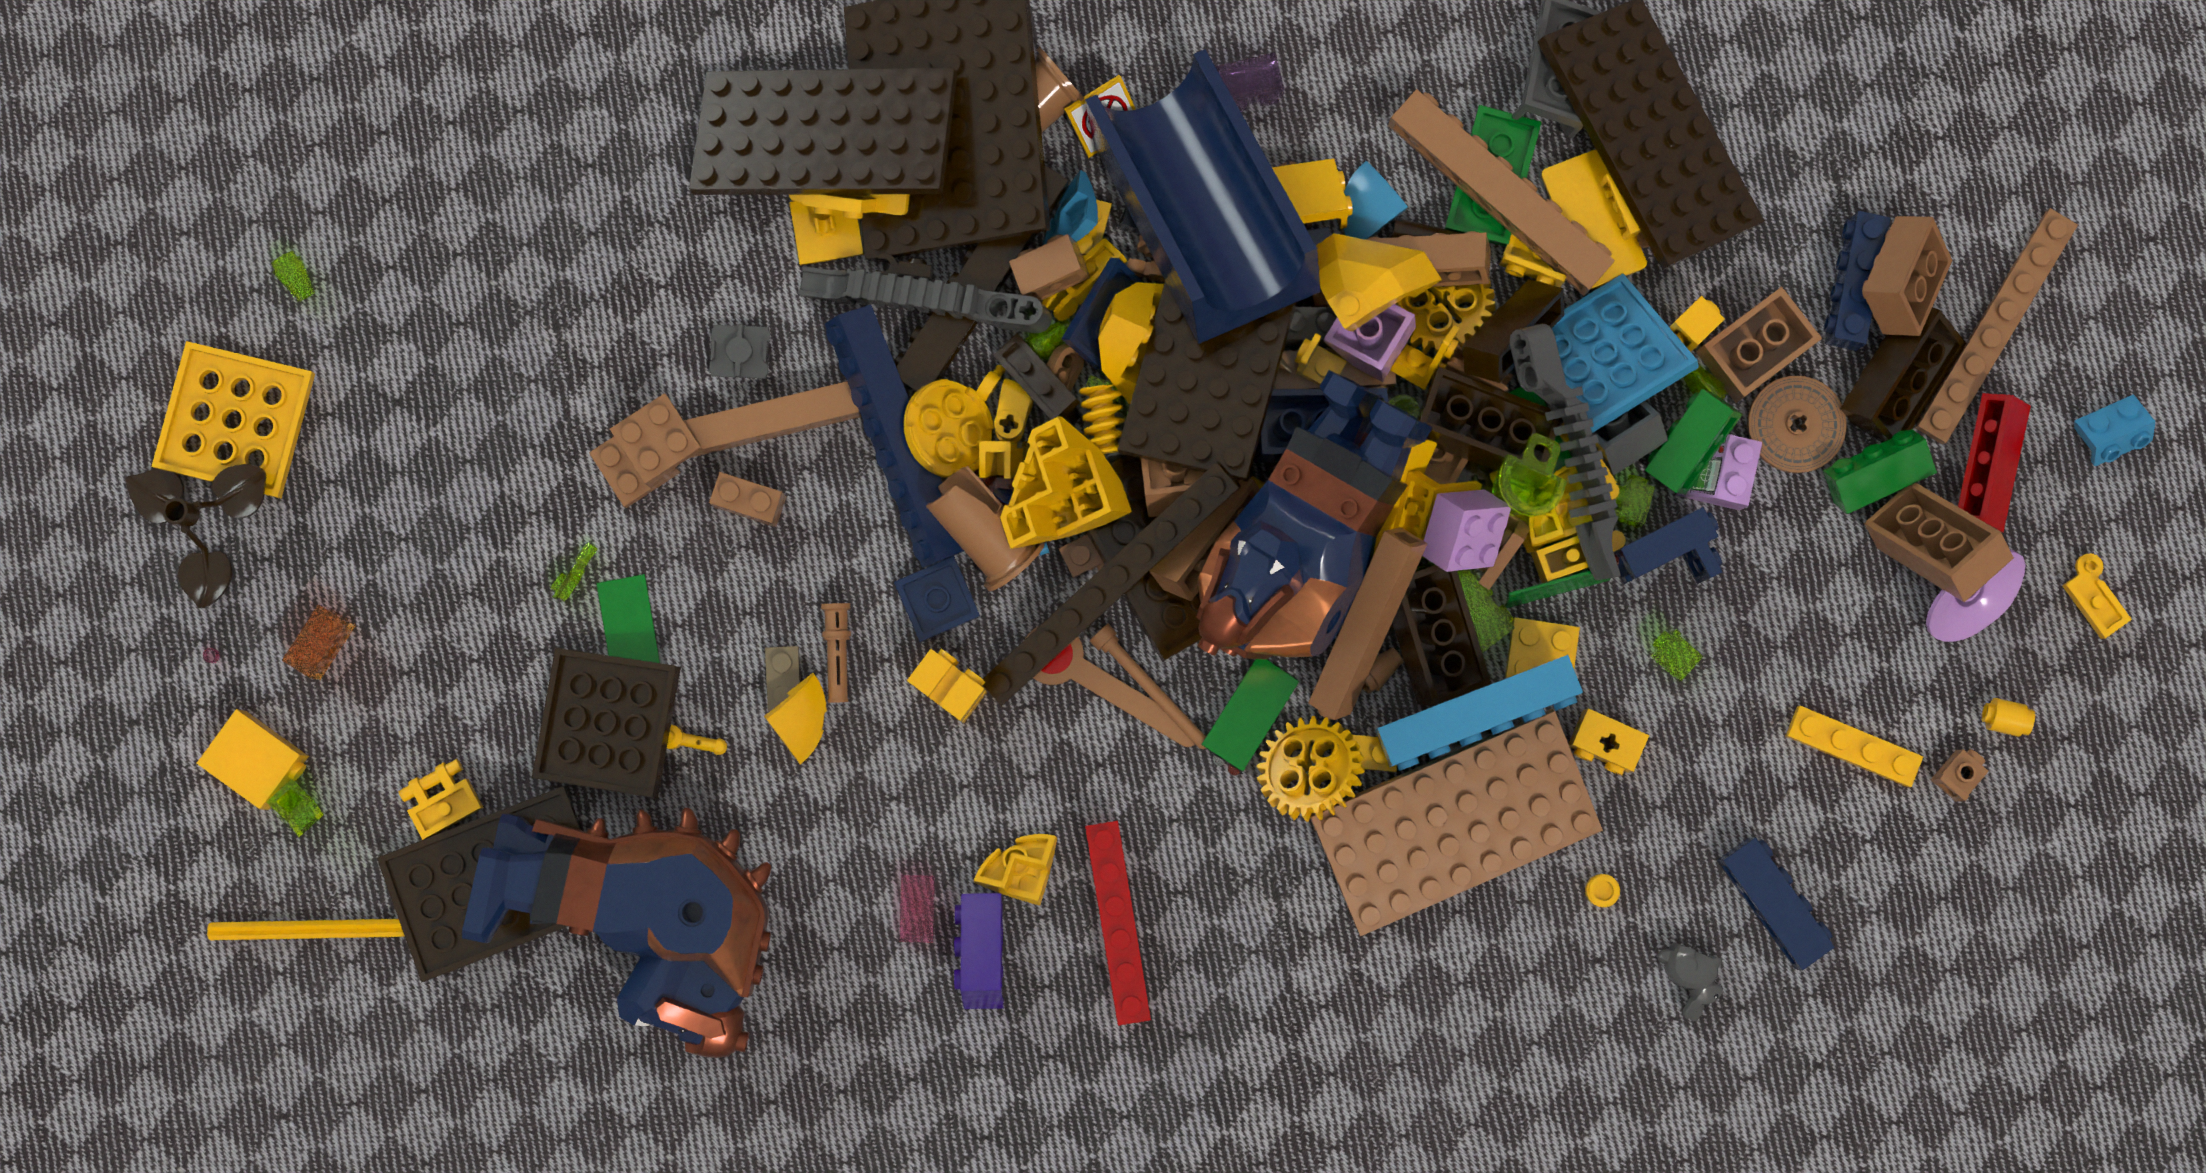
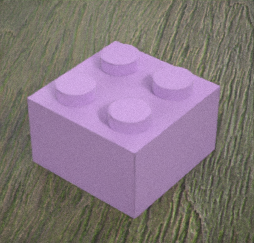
[1422,490,1512,572]

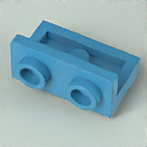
[2074,394,2156,466]

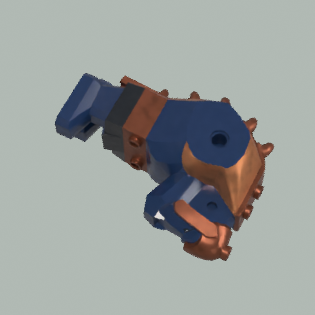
[1196,370,1433,659]
[462,808,771,1058]

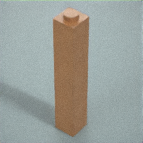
[684,381,861,458]
[1308,527,1427,720]

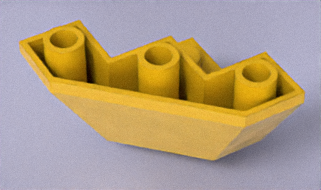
[1098,282,1164,404]

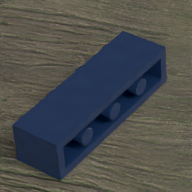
[1717,837,1835,971]

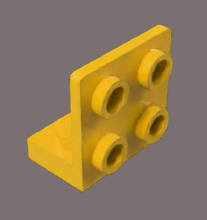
[1393,470,1482,541]

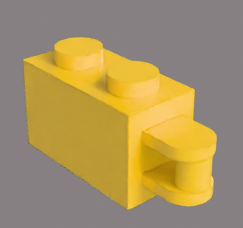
[1531,530,1626,583]

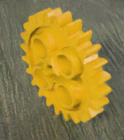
[1395,281,1496,355]
[1256,716,1365,822]

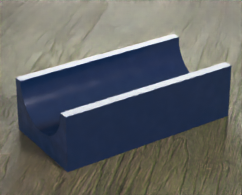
[1085,49,1320,344]

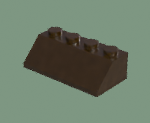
[1840,307,1966,443]
[1417,367,1562,485]
[1392,563,1492,706]

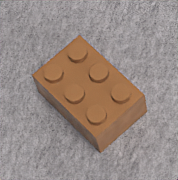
[1862,216,1953,336]
[1696,287,1822,403]

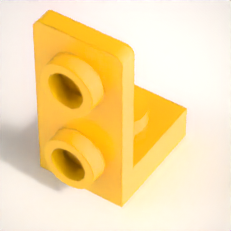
[1391,325,1460,390]
[1294,333,1347,386]

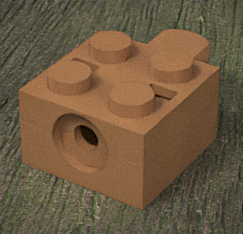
[1141,458,1242,517]

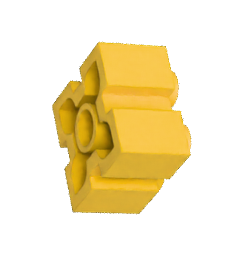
[907,648,987,724]

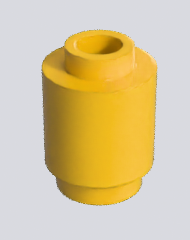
[1981,698,2035,737]

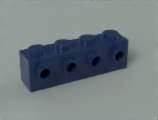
[1824,211,1891,351]

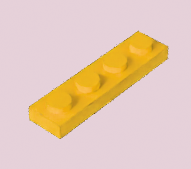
[1785,706,1923,787]

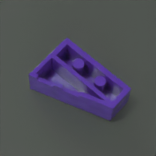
[954,893,1004,1009]

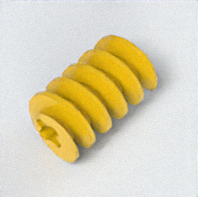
[1079,385,1125,454]

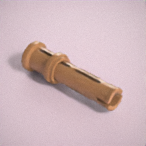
[821,603,851,703]

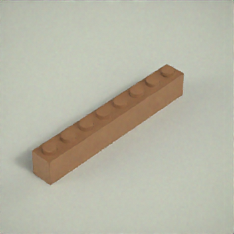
[1388,89,1615,296]

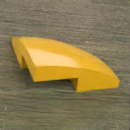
[1529,466,1593,547]
[764,673,827,765]
[974,834,1057,905]

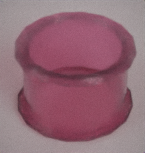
[203,648,220,663]

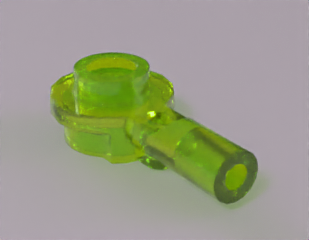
[550,542,598,602]

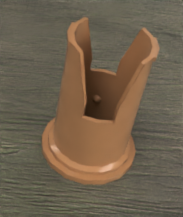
[1035,46,1084,133]
[926,466,1045,592]

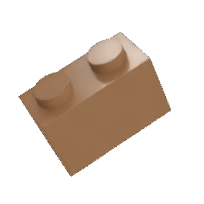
[1009,234,1090,301]
[709,472,786,527]

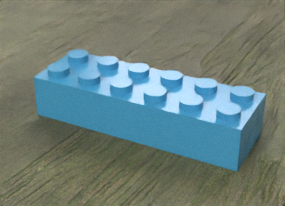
[1375,655,1583,771]

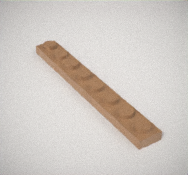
[1915,208,2078,445]

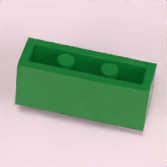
[1645,389,1743,495]
[1823,429,1937,514]

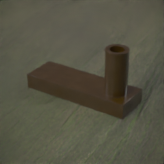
[993,333,1080,424]

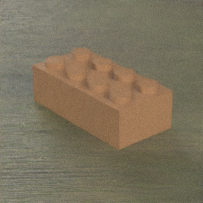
[1864,483,2014,602]

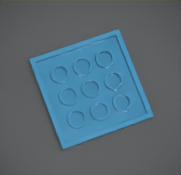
[1552,274,1699,433]

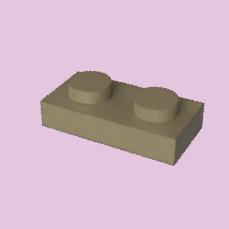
[765,646,801,713]

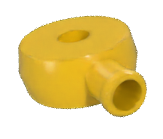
[976,365,1006,401]

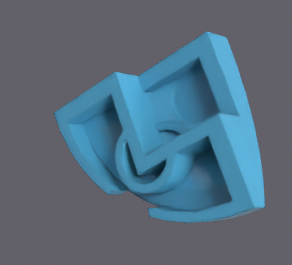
[1343,161,1408,239]
[1042,170,1098,246]

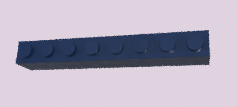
[824,304,964,568]

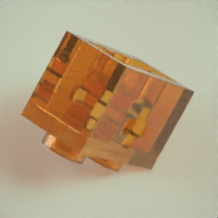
[282,604,356,680]

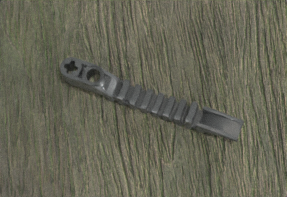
[797,266,1052,333]
[1510,324,1621,581]

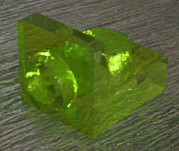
[1650,629,1703,682]

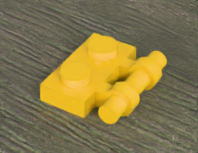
[398,759,484,840]

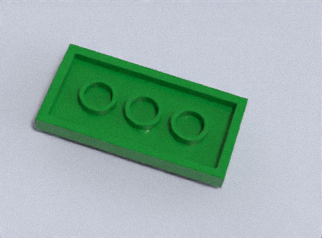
[1445,105,1542,247]

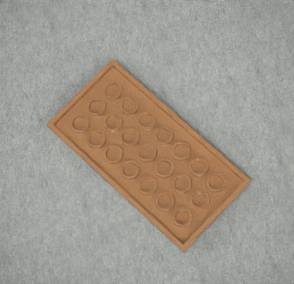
[1310,709,1603,936]

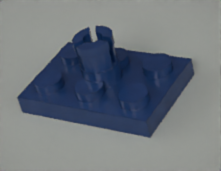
[1061,257,1144,376]

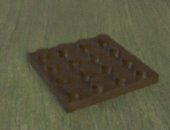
[532,648,681,798]

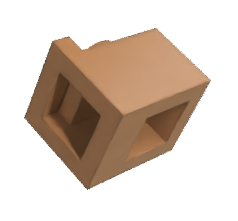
[1931,749,1989,802]

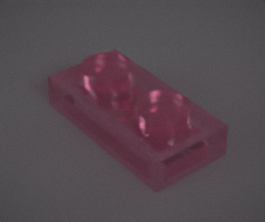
[899,875,935,943]

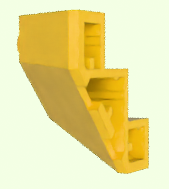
[1316,233,1442,332]
[1000,416,1132,549]

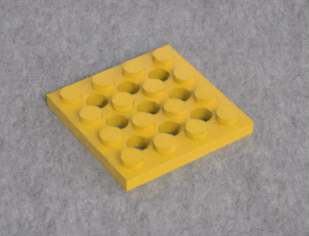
[151,341,315,499]

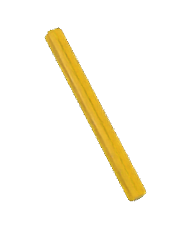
[207,919,405,940]

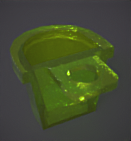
[1492,433,1567,517]

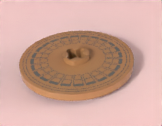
[1747,376,1847,473]

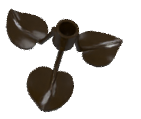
[125,464,267,608]

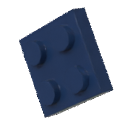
[894,556,981,643]

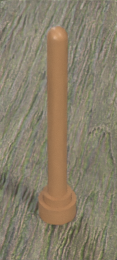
[1090,623,1206,749]

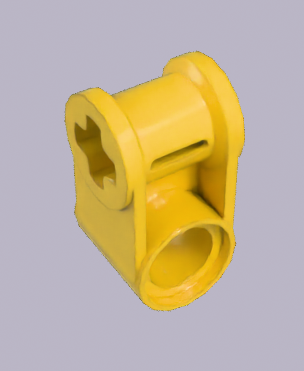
[994,378,1034,443]

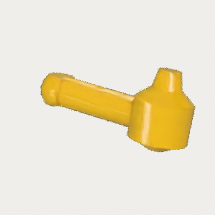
[667,725,727,755]

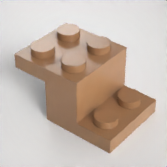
[589,393,702,508]

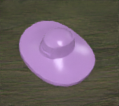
[1926,550,2026,642]

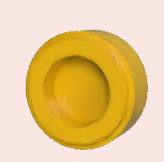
[1585,874,1620,907]

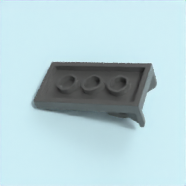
[1512,0,1601,139]

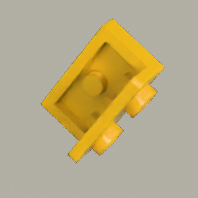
[1499,233,1566,287]

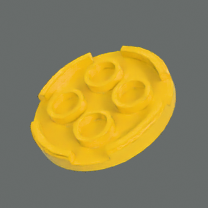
[904,379,994,478]

